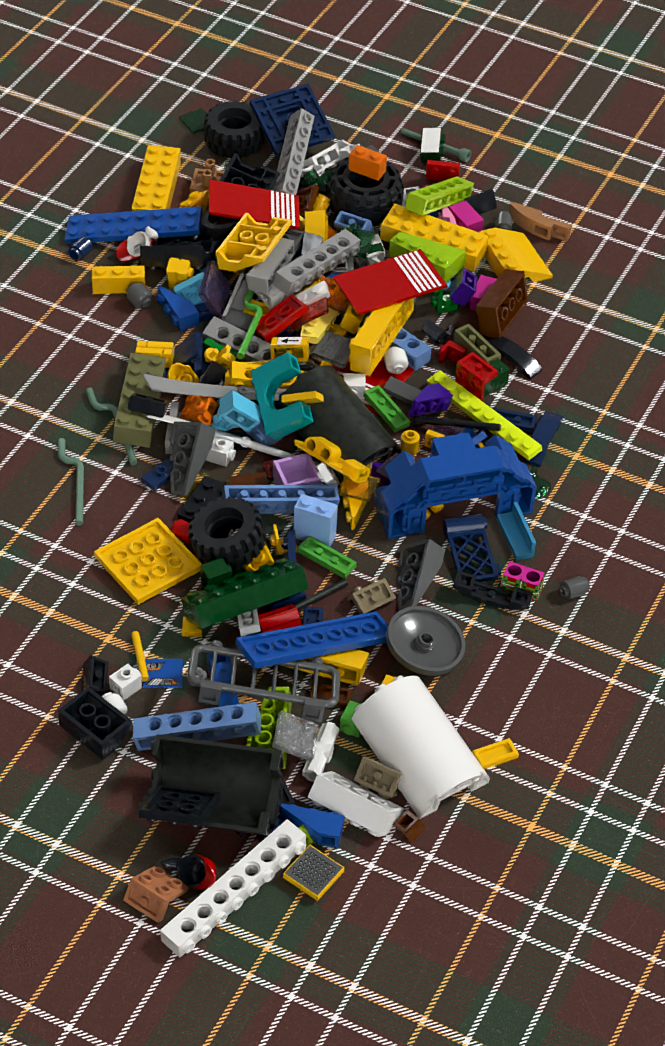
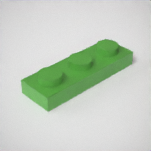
[363,385,411,432]
[298,536,357,579]

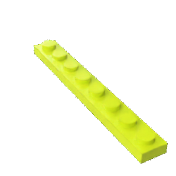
[427,370,542,460]

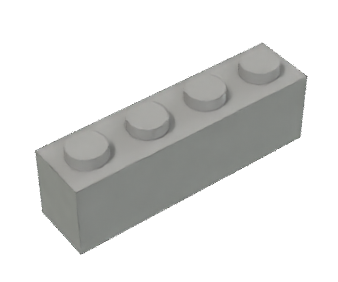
[246,238,295,294]

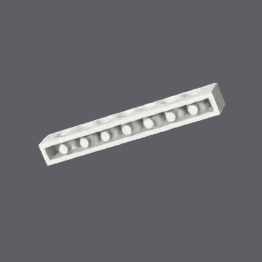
[160,819,306,958]

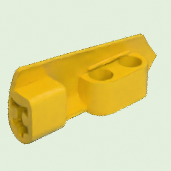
[294,437,370,483]

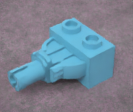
[209,390,261,432]

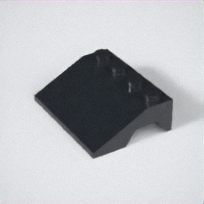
[207,153,280,209]
[140,239,225,270]

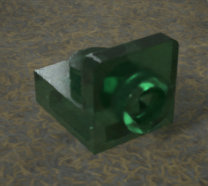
[529,466,552,499]

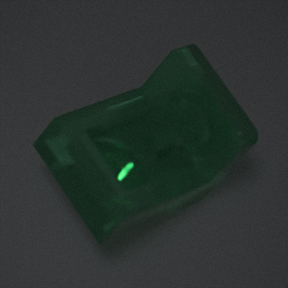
[303,168,332,187]

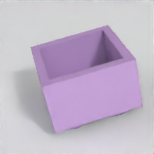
[273,453,321,485]

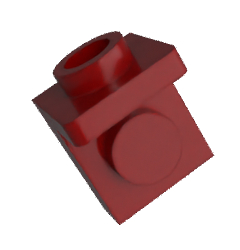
[438,340,467,363]

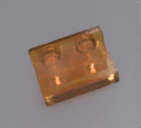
[319,276,350,314]

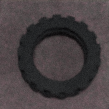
[200,209,240,240]

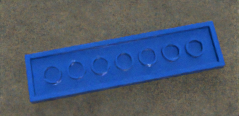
[65,207,202,244]
[235,611,388,669]

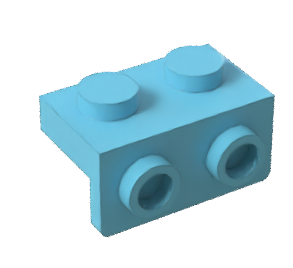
[173,272,217,305]

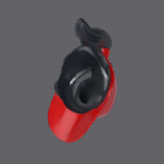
[160,854,216,890]

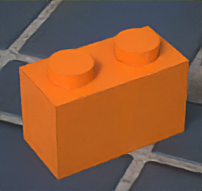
[349,145,387,180]

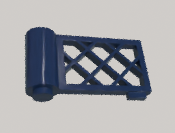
[443,514,501,582]

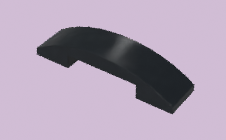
[483,336,542,380]
[453,570,533,610]

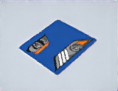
[143,659,183,688]

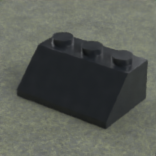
[58,686,132,760]

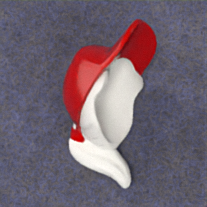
[116,226,158,262]

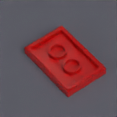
[255,294,309,342]

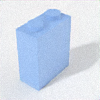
[294,494,338,547]

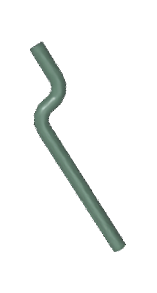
[86,388,137,466]
[58,438,84,526]

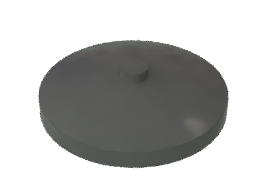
[386,606,465,676]

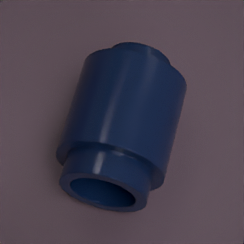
[68,237,93,261]

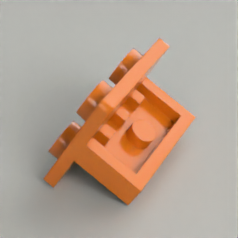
[180,395,218,426]

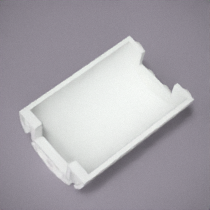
[352,676,490,819]

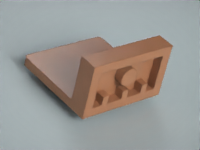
[123,866,189,923]

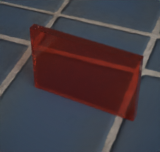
[286,297,329,332]

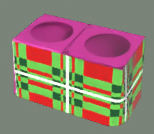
[500,561,545,601]

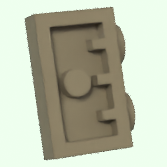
[347,578,396,614]
[354,756,403,799]

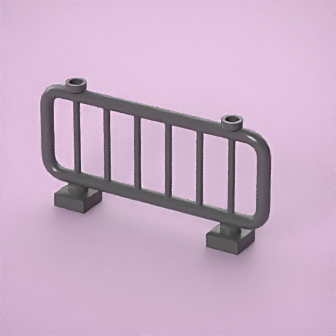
[187,640,340,723]

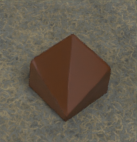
[393,809,426,842]

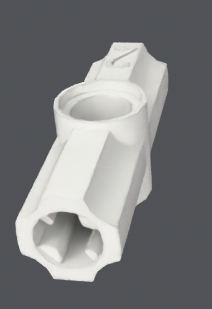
[302,722,339,782]

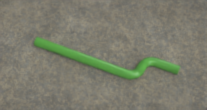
[237,290,263,359]

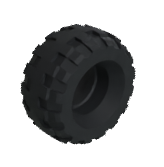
[327,158,404,227]

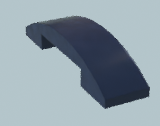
[523,411,564,467]

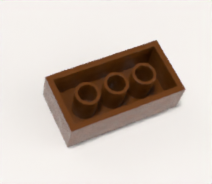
[475,269,528,338]

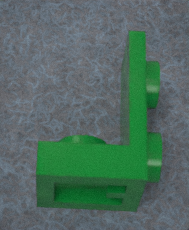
[430,289,458,314]

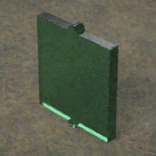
[179,108,206,134]

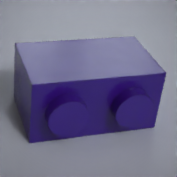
[450,267,477,307]

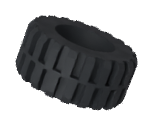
[204,101,265,158]
[188,497,266,569]

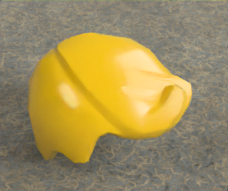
[168,363,200,383]

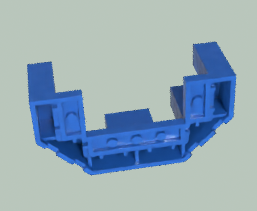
[373,432,537,539]

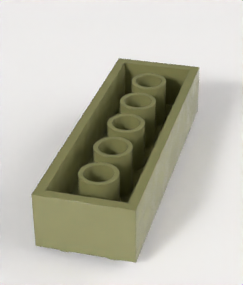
[113,353,167,448]

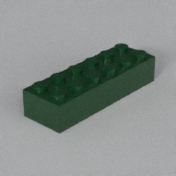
[181,558,309,629]

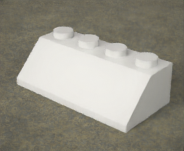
[308,771,405,837]

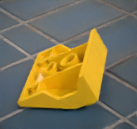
[216,213,293,272]
[479,228,553,282]

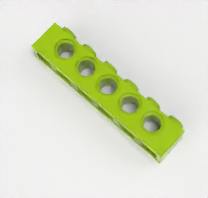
[405,176,474,216]

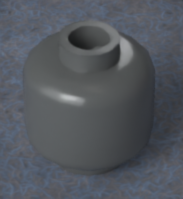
[126,283,152,309]

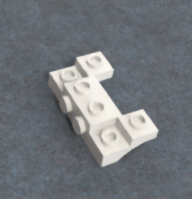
[301,140,360,180]

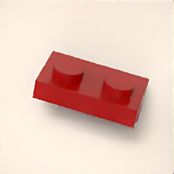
[426,160,460,181]

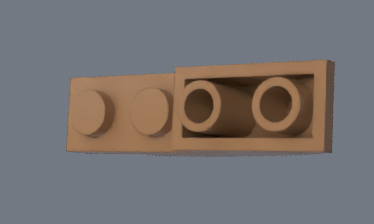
[509,201,572,241]

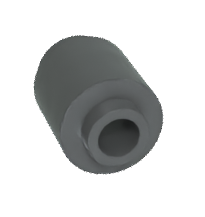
[495,211,512,231]
[559,576,590,600]

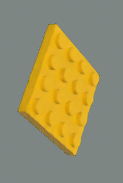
[94,518,203,605]

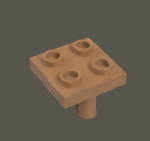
[190,159,225,194]

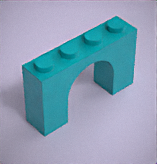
[251,352,314,440]

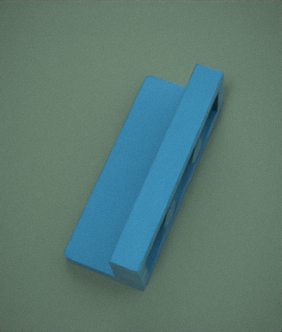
[496,501,536,561]

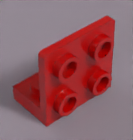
[455,352,498,402]

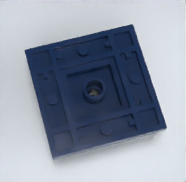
[249,83,335,157]

